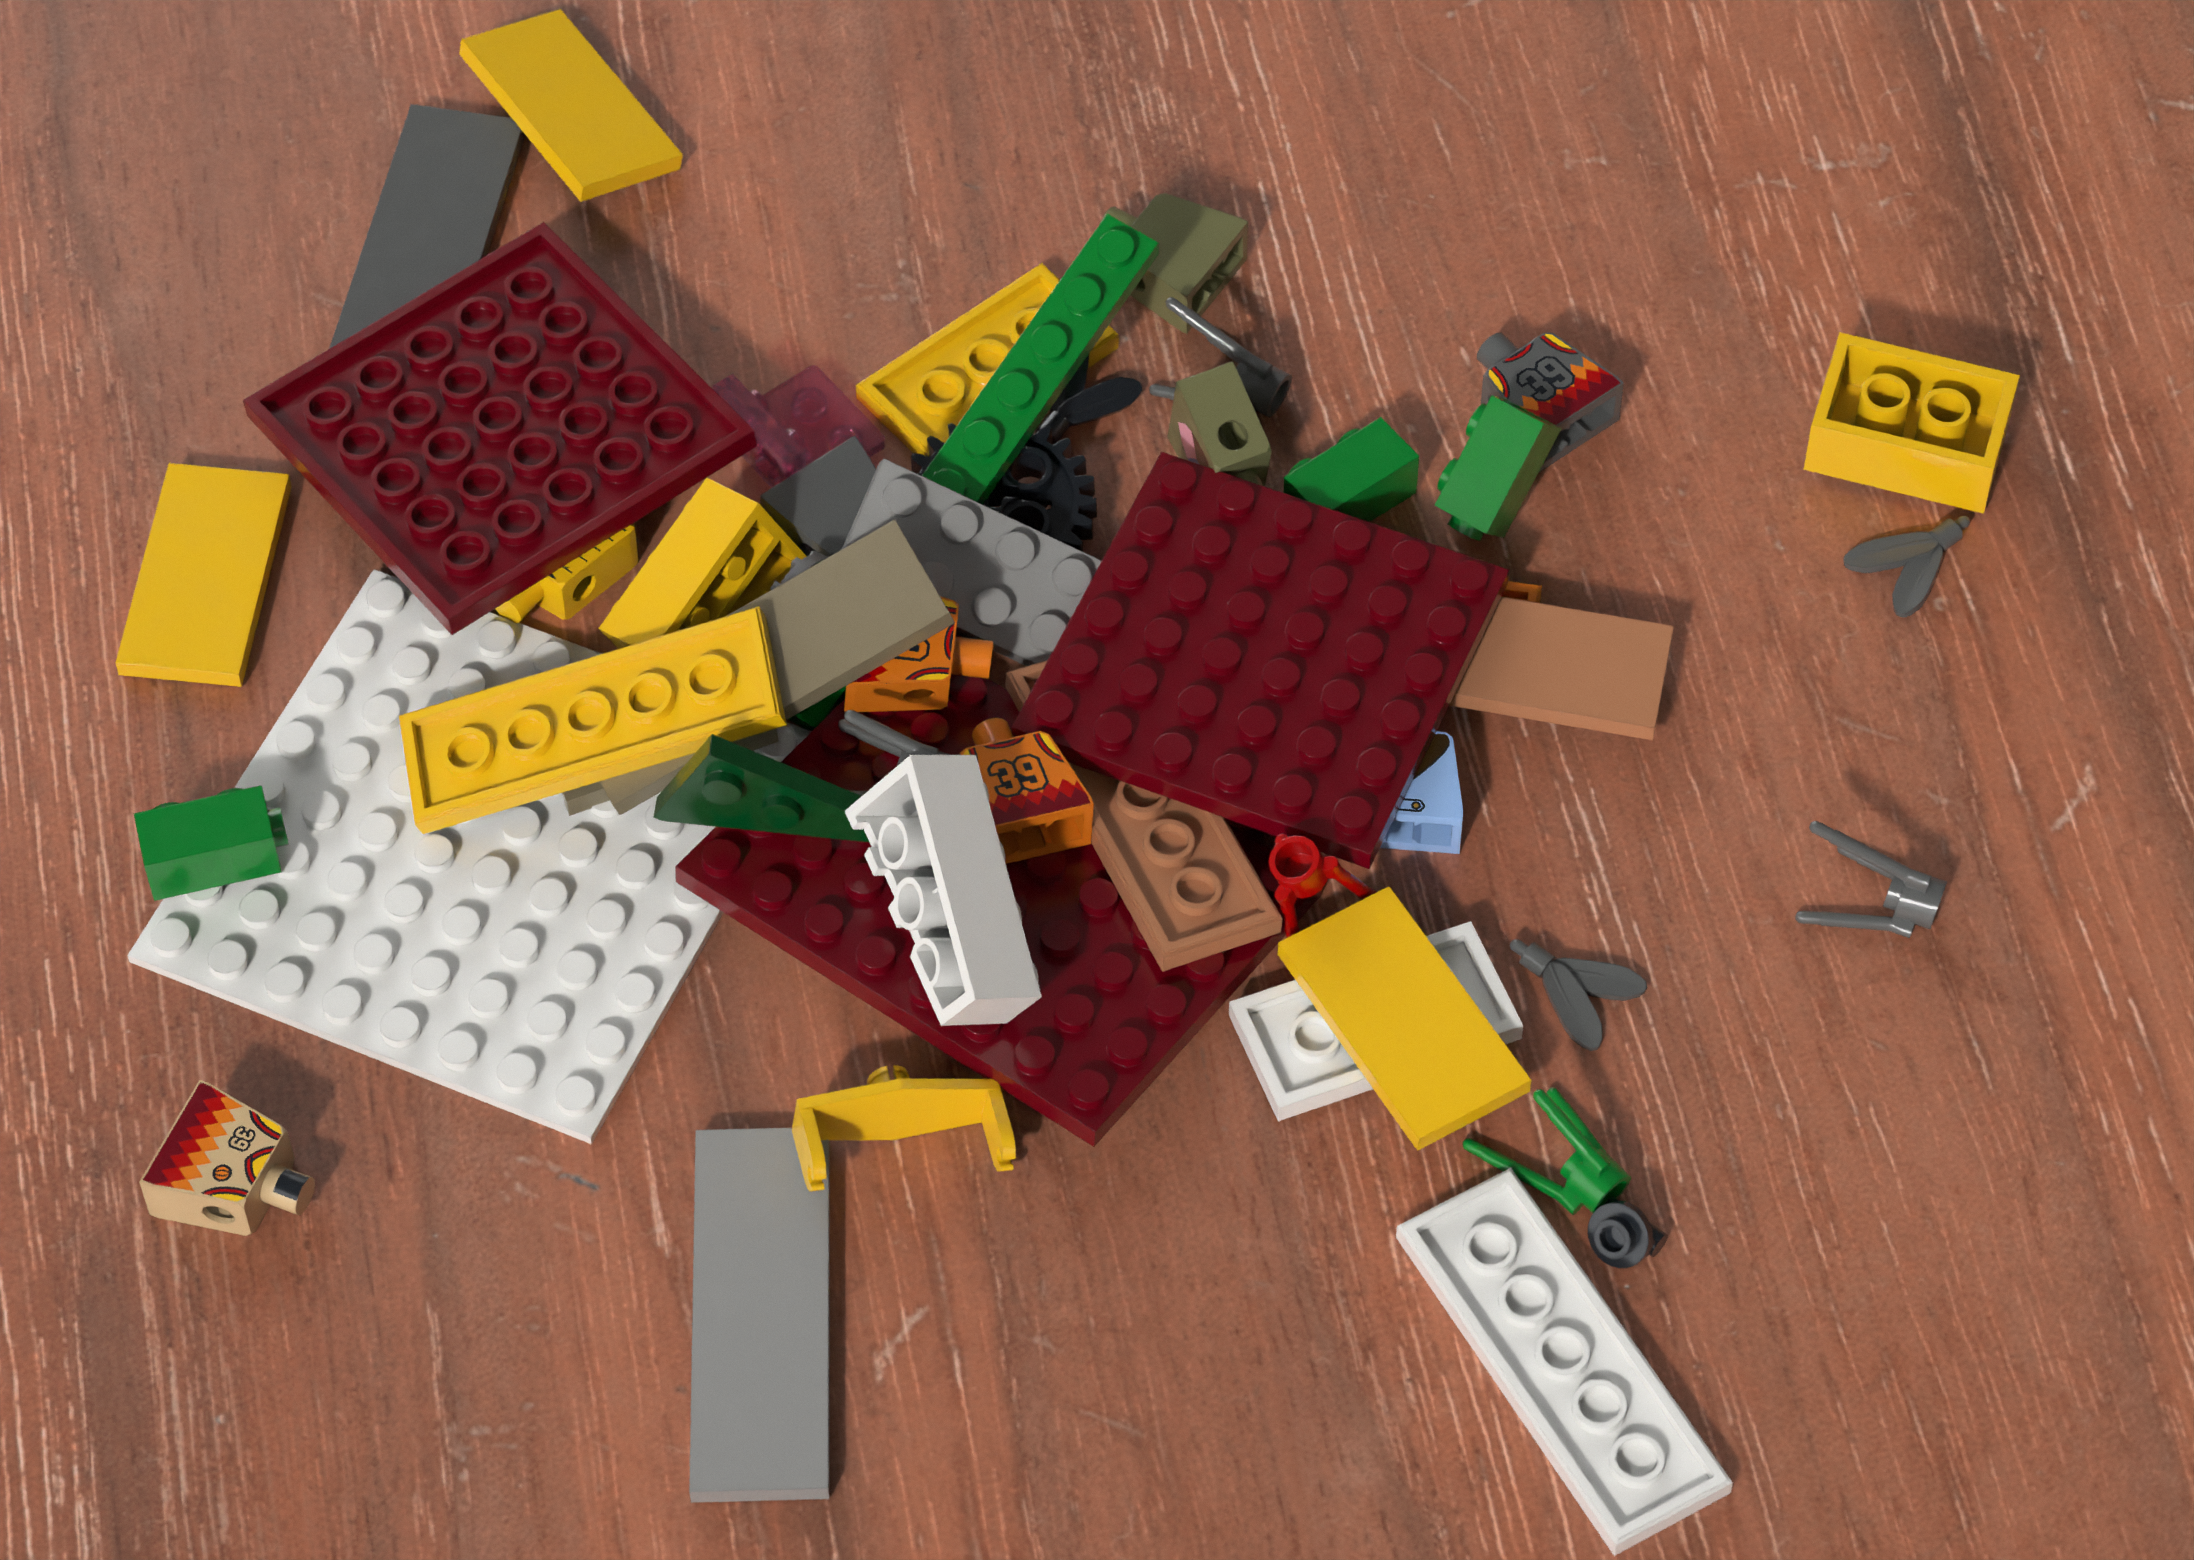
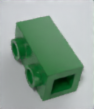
[1435,395,1562,541]
[1283,417,1419,522]
[134,785,289,901]

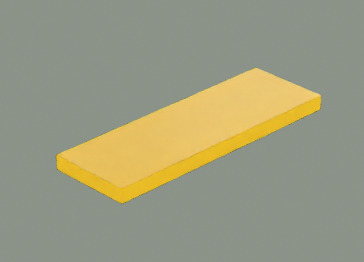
[399,606,787,834]

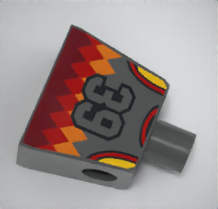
[1477,333,1624,473]

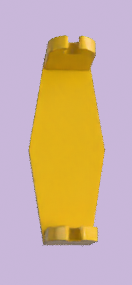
[792,1065,1016,1192]

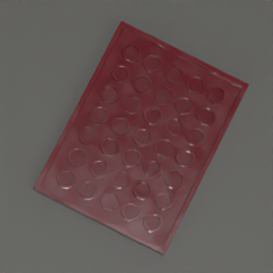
[675,674,1322,1147]

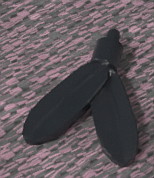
[1036,354,1142,445]

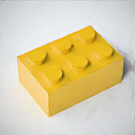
[1804,332,2020,514]

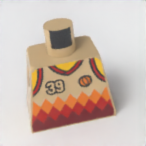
[139,1080,315,1236]

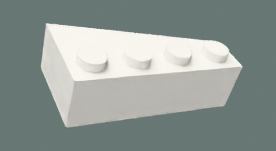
[845,755,1041,1026]

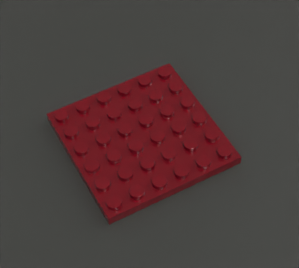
[243,222,757,635]
[1011,451,1509,869]

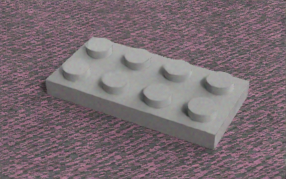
[841,459,1101,666]

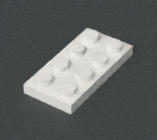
[1229,921,1523,1121]

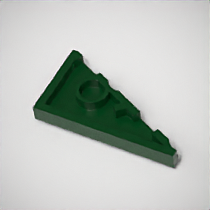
[653,734,870,843]

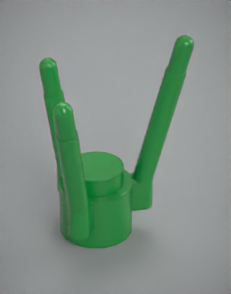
[1462,1087,1631,1215]

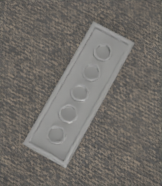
[689,1128,830,1503]

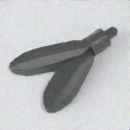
[1844,516,1970,618]
[1510,939,1647,1051]

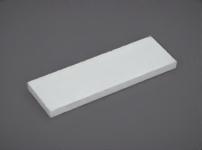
[1396,1168,1733,1556]

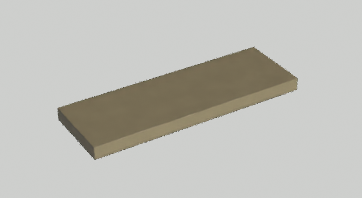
[600,519,955,815]

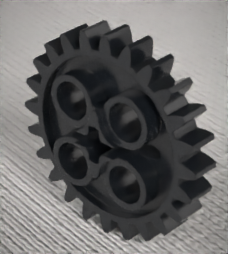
[911,423,1097,552]

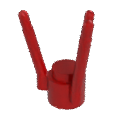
[1269,834,1376,938]

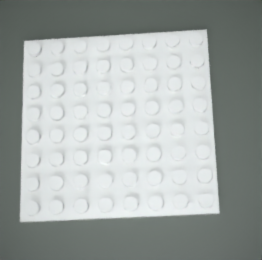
[127,569,812,1144]

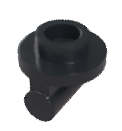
[1588,1197,1668,1268]

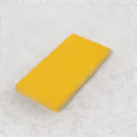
[459,9,683,202]
[856,263,1119,457]
[115,463,292,687]
[1277,886,1532,1151]

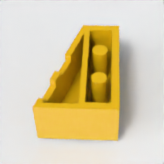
[598,478,807,649]

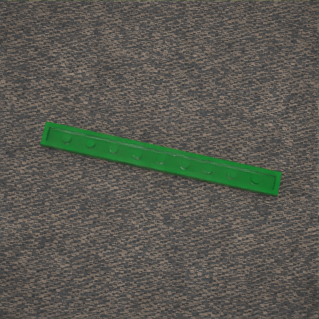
[789,214,1159,731]

